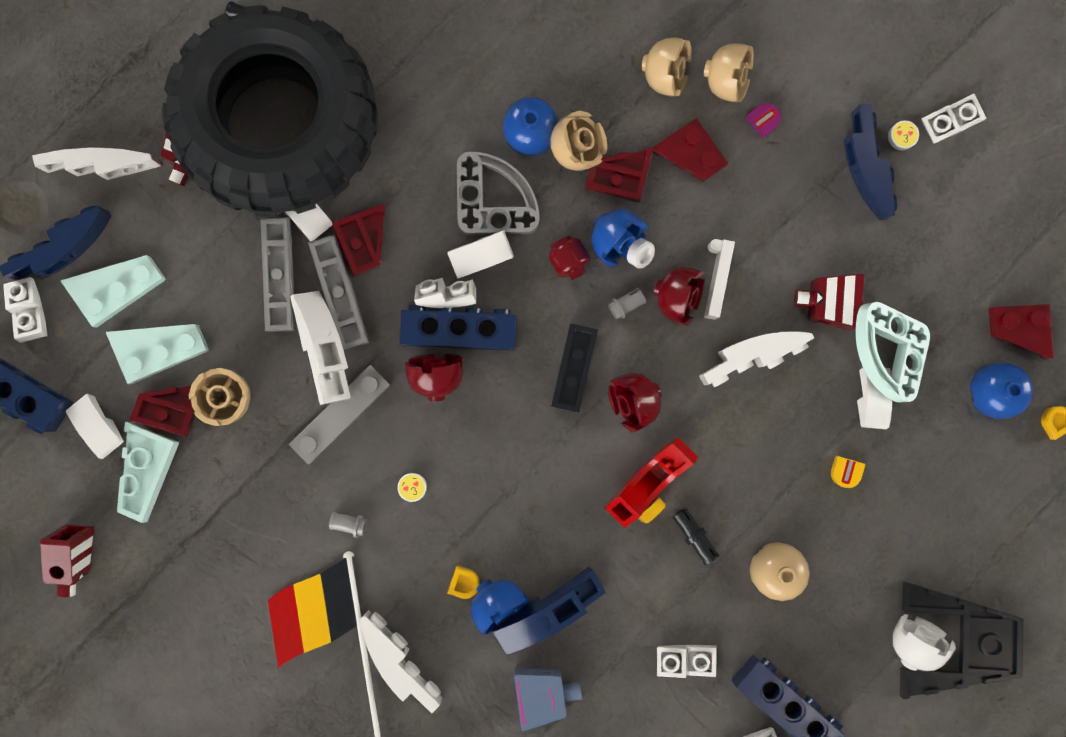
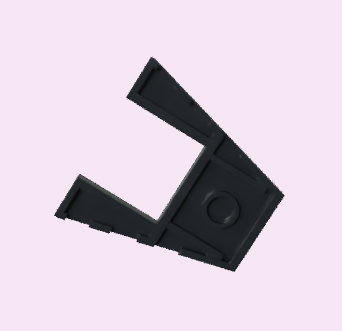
[900,581,1024,699]

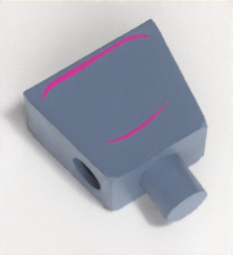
[514,668,582,731]

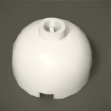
[893,614,956,671]

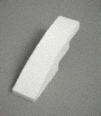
[32,147,161,180]

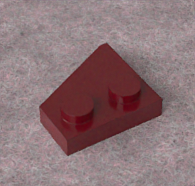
[653,118,728,182]
[332,204,385,277]

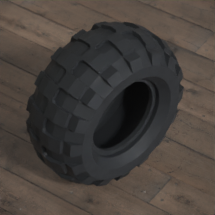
[162,5,378,217]

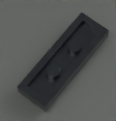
[551,323,598,413]

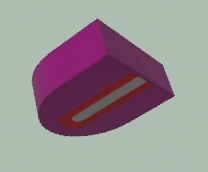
[745,103,781,139]

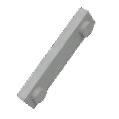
[260,217,296,332]
[308,234,370,351]
[289,365,391,465]

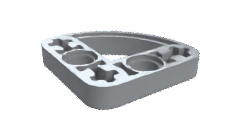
[457,152,540,235]

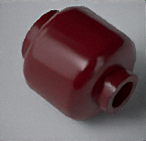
[548,236,590,280]

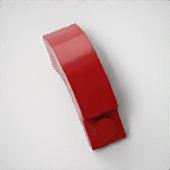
[604,437,699,528]

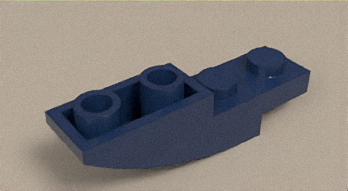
[843,103,897,221]
[0,206,112,280]
[491,567,606,655]

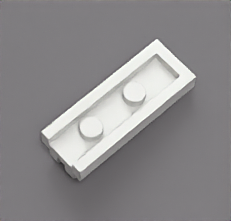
[704,239,735,320]

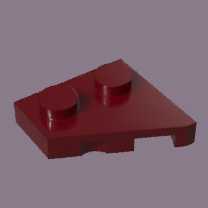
[585,148,654,203]
[989,304,1054,359]
[130,386,195,438]

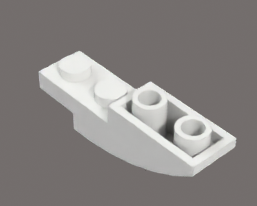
[290,291,351,405]
[699,332,814,387]
[360,610,442,713]

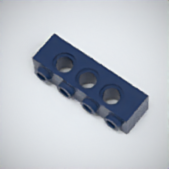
[400,305,517,351]
[0,358,74,434]
[731,655,846,737]

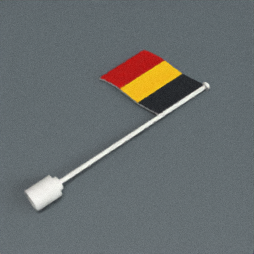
[268,551,381,737]

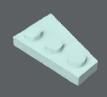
[61,255,166,328]
[106,324,209,384]
[117,421,179,523]

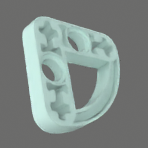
[856,302,930,402]

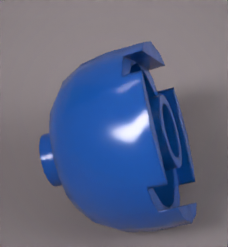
[503,97,558,156]
[591,209,648,267]
[970,363,1033,419]
[470,579,530,635]

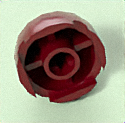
[654,267,705,326]
[405,353,463,401]
[608,373,662,432]

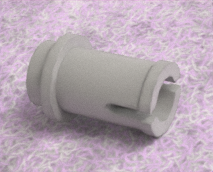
[608,287,646,319]
[329,511,368,538]

